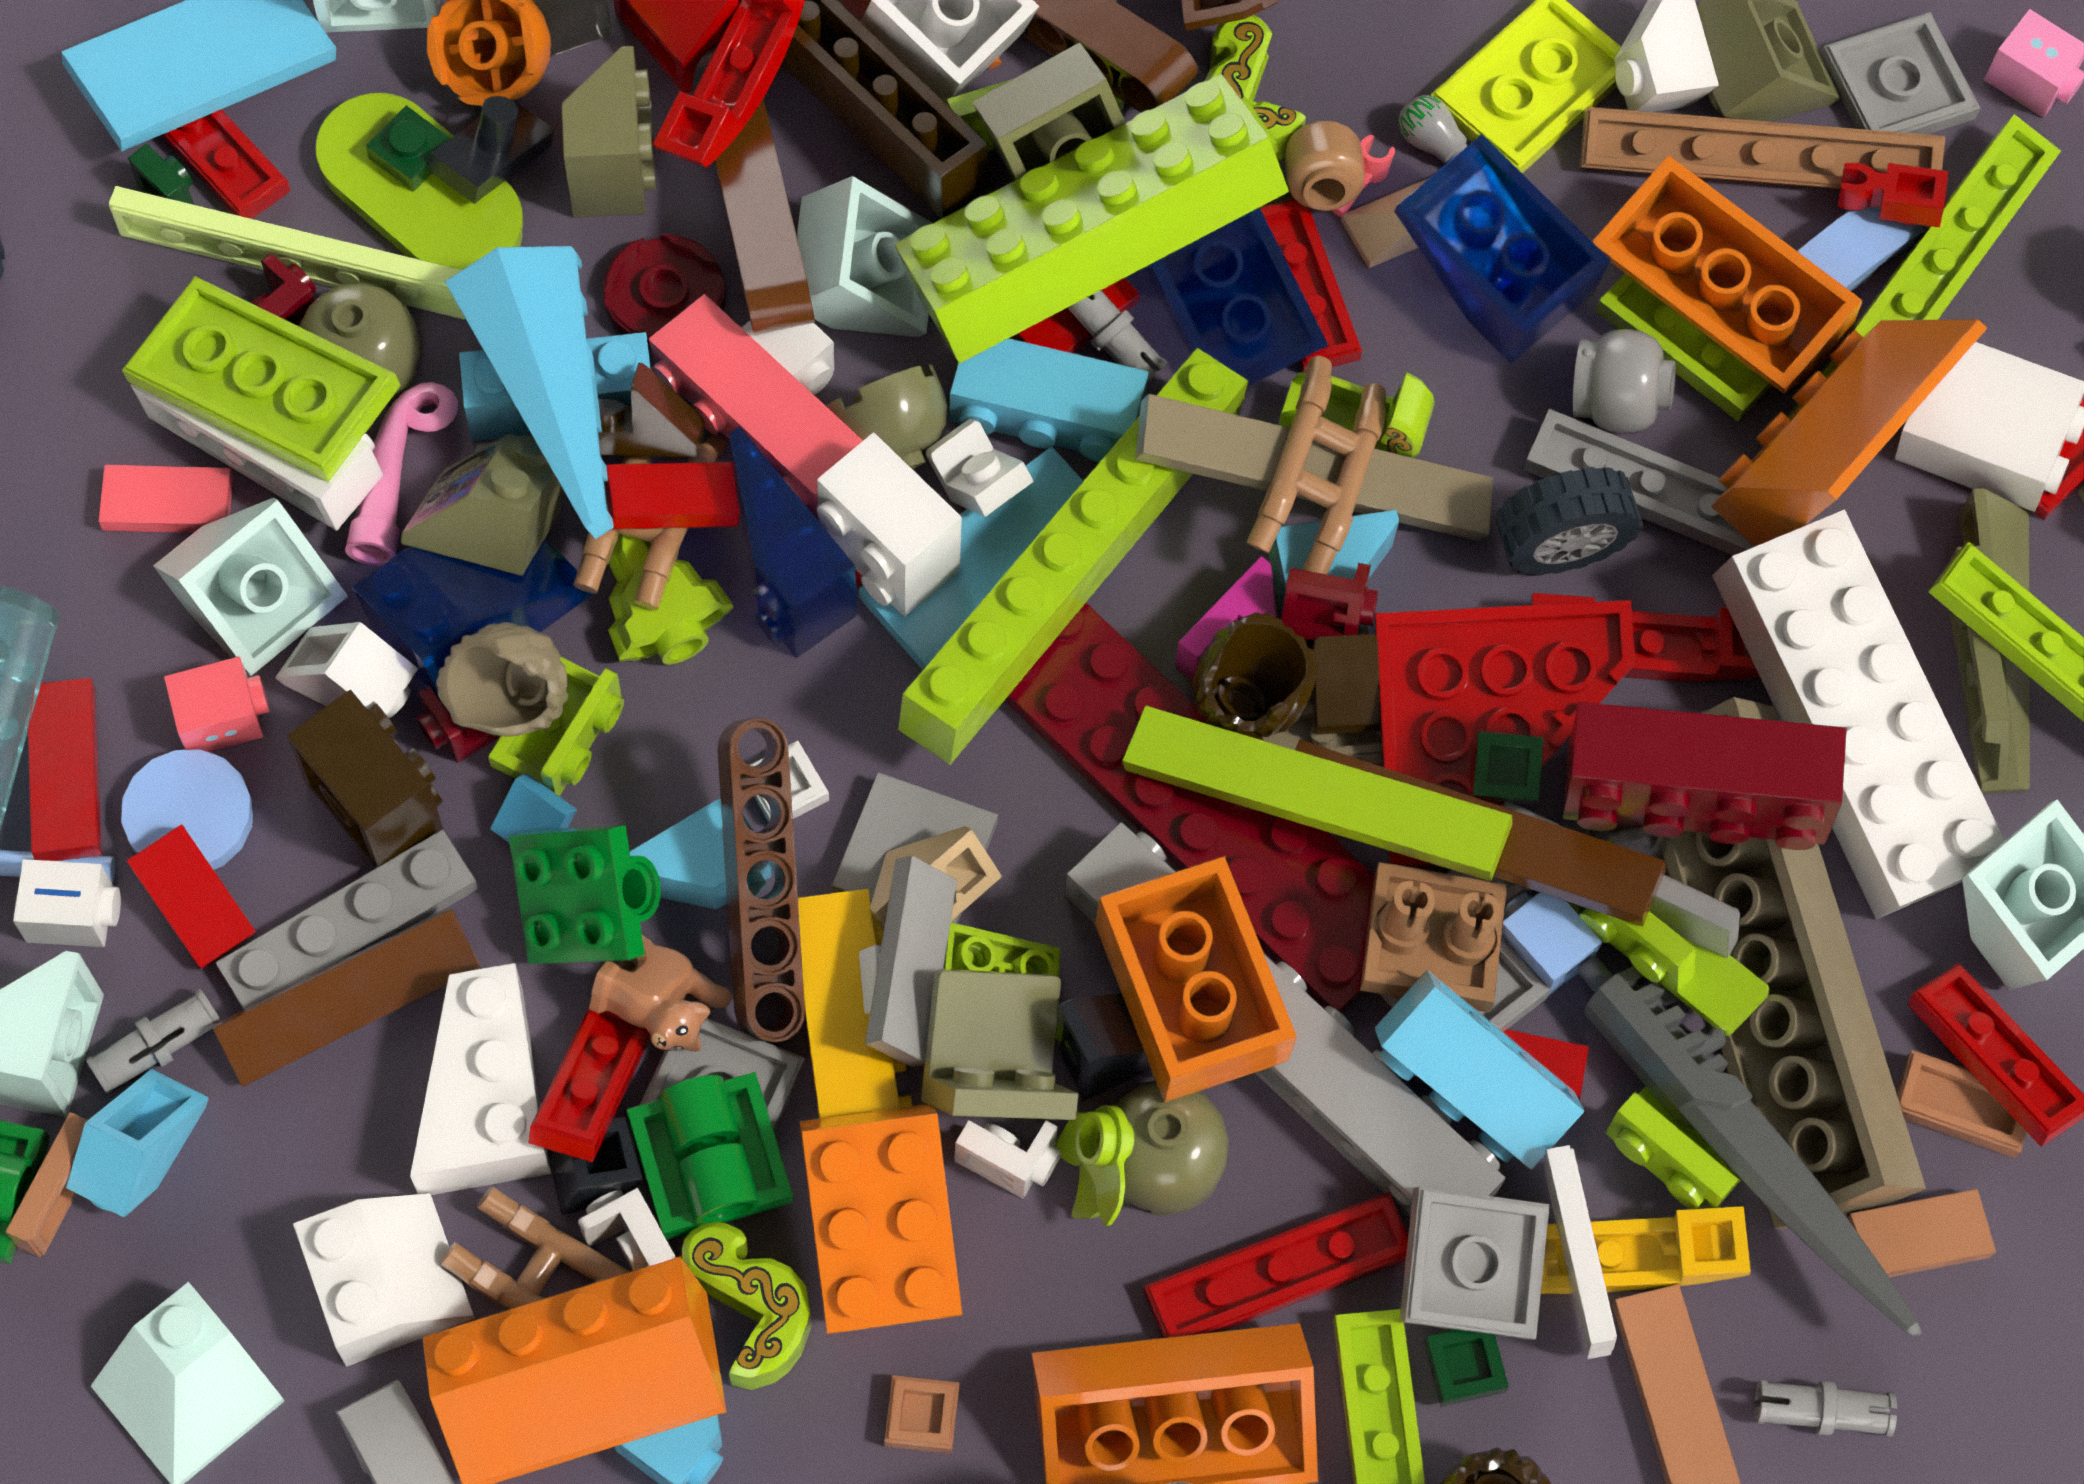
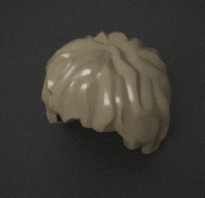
[436,622,568,736]

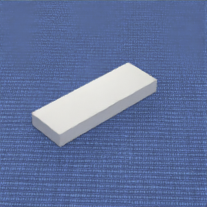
[1544,1145,1617,1359]

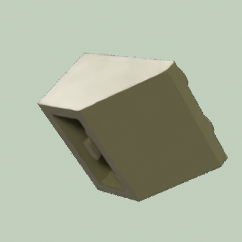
[562,46,656,218]

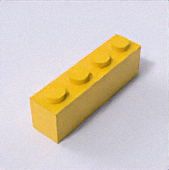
[798,889,912,1119]

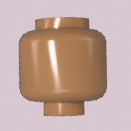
[1284,121,1365,211]

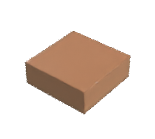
[884,1375,960,1454]

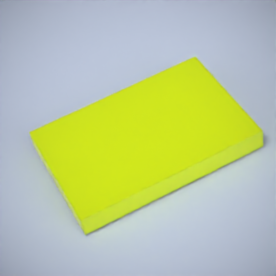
[1431,0,1621,180]

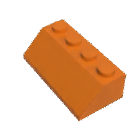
[1591,155,1863,394]
[423,1257,727,1484]
[1032,1323,1318,1484]

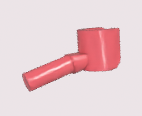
[1332,135,1395,217]

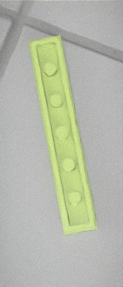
[109,186,465,320]

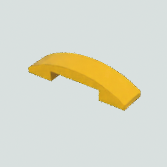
[1541,1206,1751,1294]

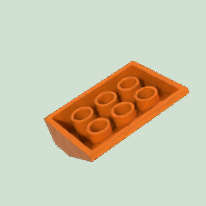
[1711,319,1987,547]

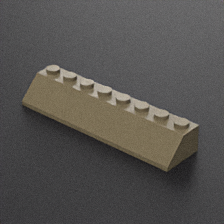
[1658,697,1926,1230]

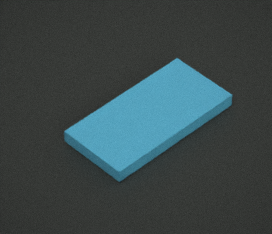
[61,0,336,152]
[859,447,1083,670]

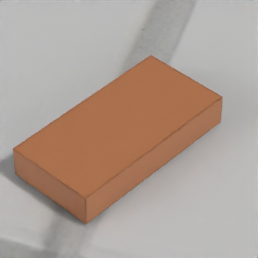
[1896,1050,2026,1158]
[6,1112,88,1258]
[1847,1189,1996,1278]

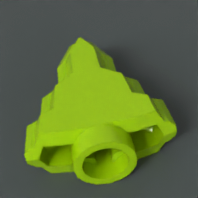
[608,533,734,665]

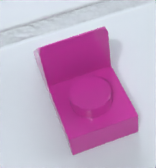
[1175,556,1276,681]

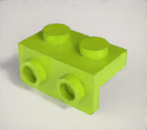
[488,656,624,796]
[1605,1087,1741,1209]

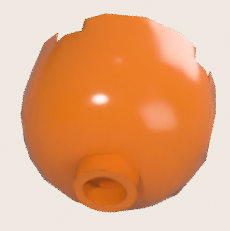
[427,0,551,106]

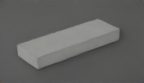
[865,856,957,1067]

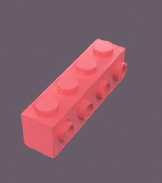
[649,294,863,523]

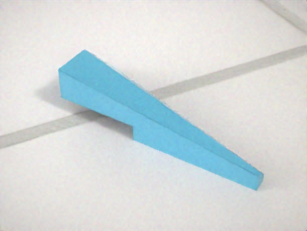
[445,246,614,539]

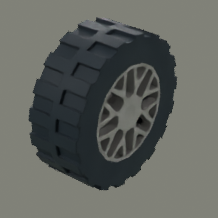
[1495,467,1643,575]

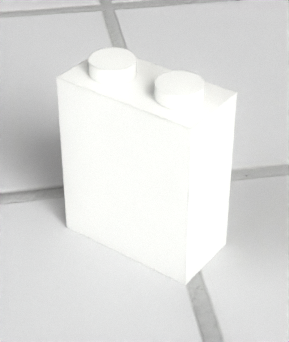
[1895,342,2084,512]

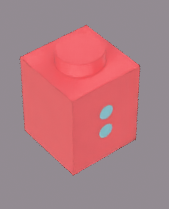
[164,656,270,752]

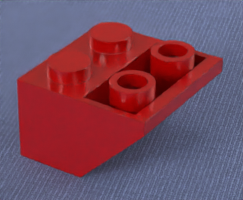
[613,0,739,94]

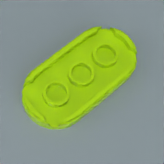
[316,93,524,270]

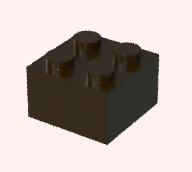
[287,689,444,868]

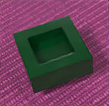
[366,105,451,192]
[128,143,194,205]
[1472,731,1544,805]
[1423,1330,1509,1407]

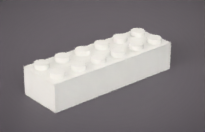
[1712,509,2005,920]

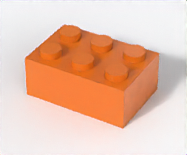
[1095,856,1297,1103]
[799,1104,963,1334]

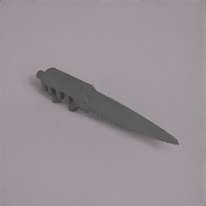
[1577,956,1922,1336]

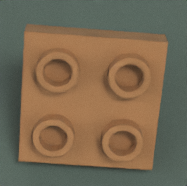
[1360,862,1507,1013]

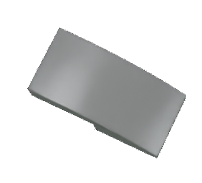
[335,1380,455,1484]

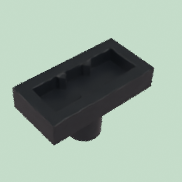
[428,96,555,204]

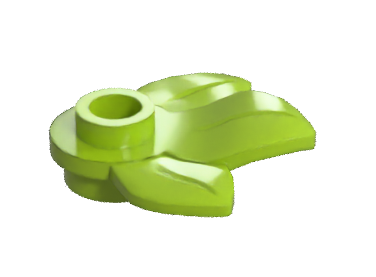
[1055,1105,1134,1226]

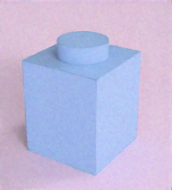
[1502,891,1602,1001]

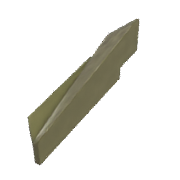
[1946,488,2030,794]

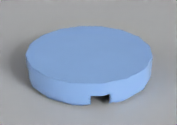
[121,749,253,870]

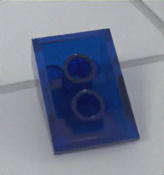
[1394,134,1611,364]
[1144,207,1328,387]
[729,426,857,658]
[352,539,594,702]

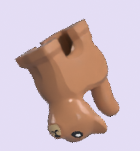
[589,934,732,1052]

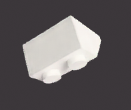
[293,1193,475,1367]

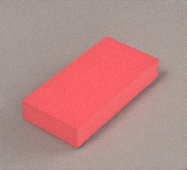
[98,465,234,533]

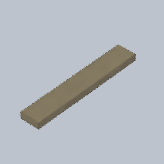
[1135,394,1493,542]

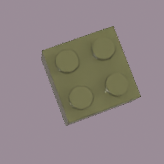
[973,42,1126,183]

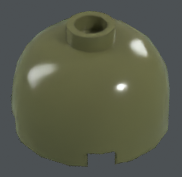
[299,283,422,403]
[826,364,947,470]
[1113,1080,1230,1217]

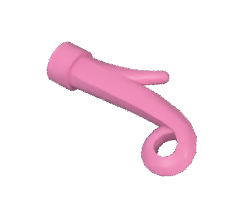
[345,382,458,566]

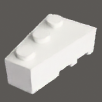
[410,963,551,1195]

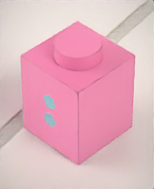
[1984,9,2084,118]

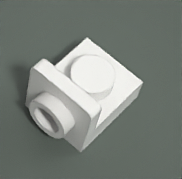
[926,419,1034,517]
[954,1120,1062,1199]
[578,1188,676,1271]

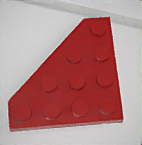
[1374,600,1635,868]

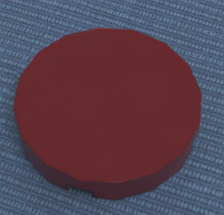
[604,234,725,350]

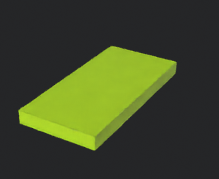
[122,276,401,482]

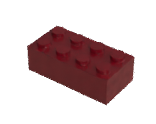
[1563,702,1847,850]

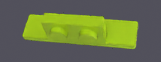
[1566,901,1769,1036]

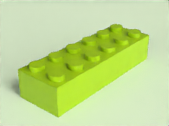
[894,74,1289,364]

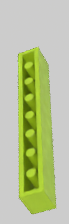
[898,348,1248,765]

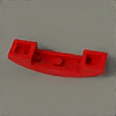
[652,0,805,168]
[1530,592,1761,682]

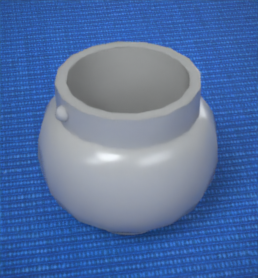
[1573,329,1676,434]

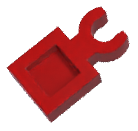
[1837,163,1949,228]

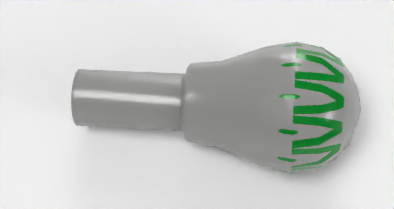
[1398,95,1498,192]

